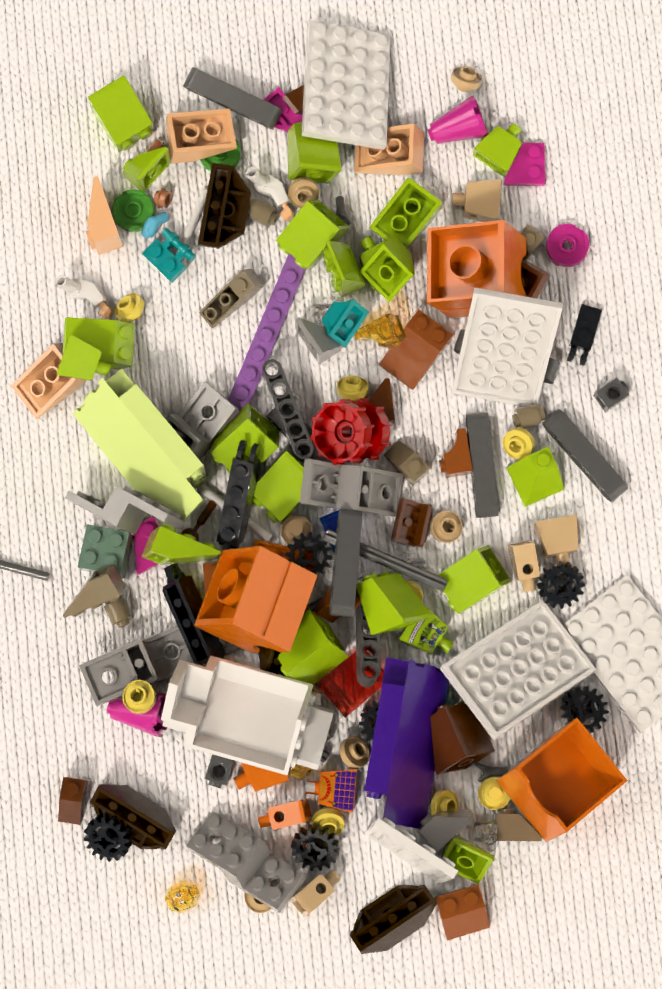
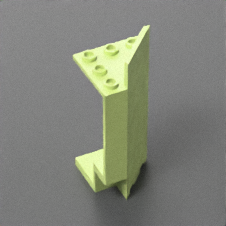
[73,369,206,530]

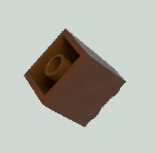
[430,701,495,775]

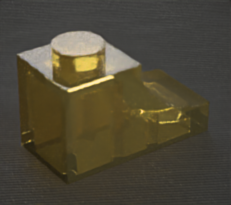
[354,313,407,349]

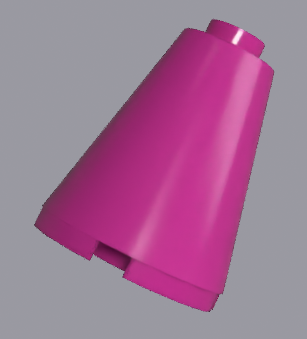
[427,95,488,144]
[107,693,167,737]

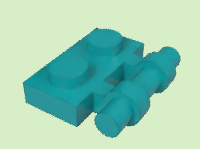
[142,228,196,283]

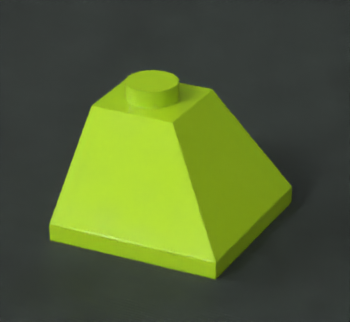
[122,147,171,192]
[359,236,415,302]
[506,447,564,507]
[440,835,495,884]

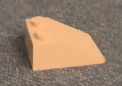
[165,108,237,164]
[354,124,424,175]
[85,176,123,255]
[11,343,87,419]

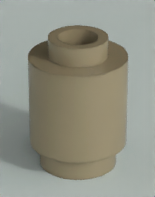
[248,199,279,227]
[512,403,545,429]
[104,597,132,628]

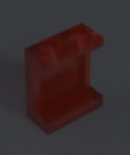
[317,650,384,718]

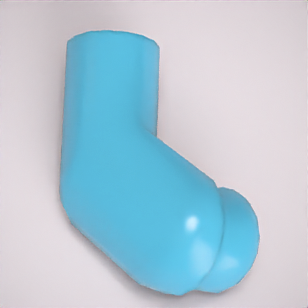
[141,212,169,238]

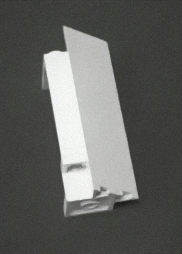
[161,655,335,775]

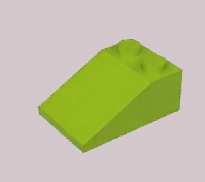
[369,177,442,249]
[63,317,135,370]

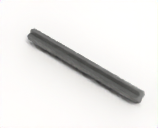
[323,529,448,591]

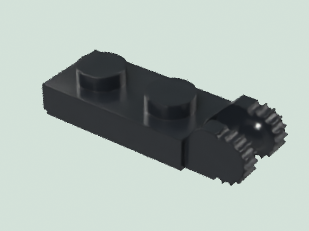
[567,304,602,366]

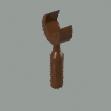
[180,500,217,542]

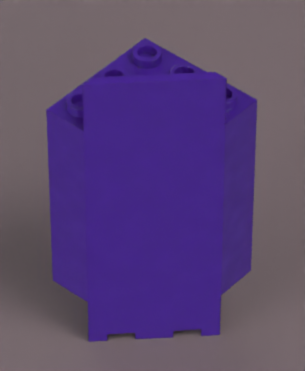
[362,657,449,829]

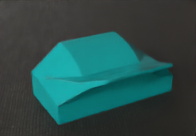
[321,299,369,348]

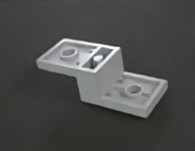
[165,381,239,460]
[300,459,403,517]
[65,486,186,534]
[79,626,194,707]
[186,811,307,913]

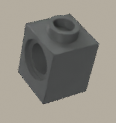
[593,377,630,413]
[205,754,235,789]

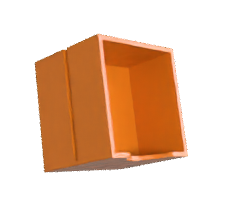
[427,220,526,318]
[194,546,318,653]
[496,718,628,842]

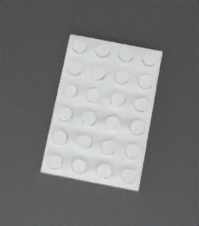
[302,20,390,150]
[452,288,563,406]
[563,575,662,733]
[440,600,597,740]
[365,817,458,884]

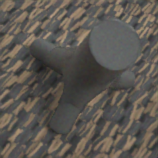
[335,196,351,225]
[474,762,508,782]

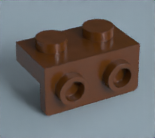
[391,498,432,547]

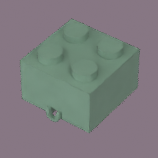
[77,524,134,579]

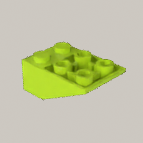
[323,240,365,297]
[141,525,221,565]

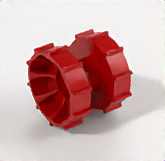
[309,398,393,465]

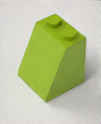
[88,75,154,152]
[288,122,341,184]
[275,200,350,269]
[210,402,279,474]
[253,451,304,525]
[438,545,512,614]
[356,571,432,635]
[278,609,349,685]

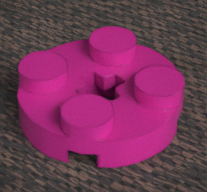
[546,224,589,267]

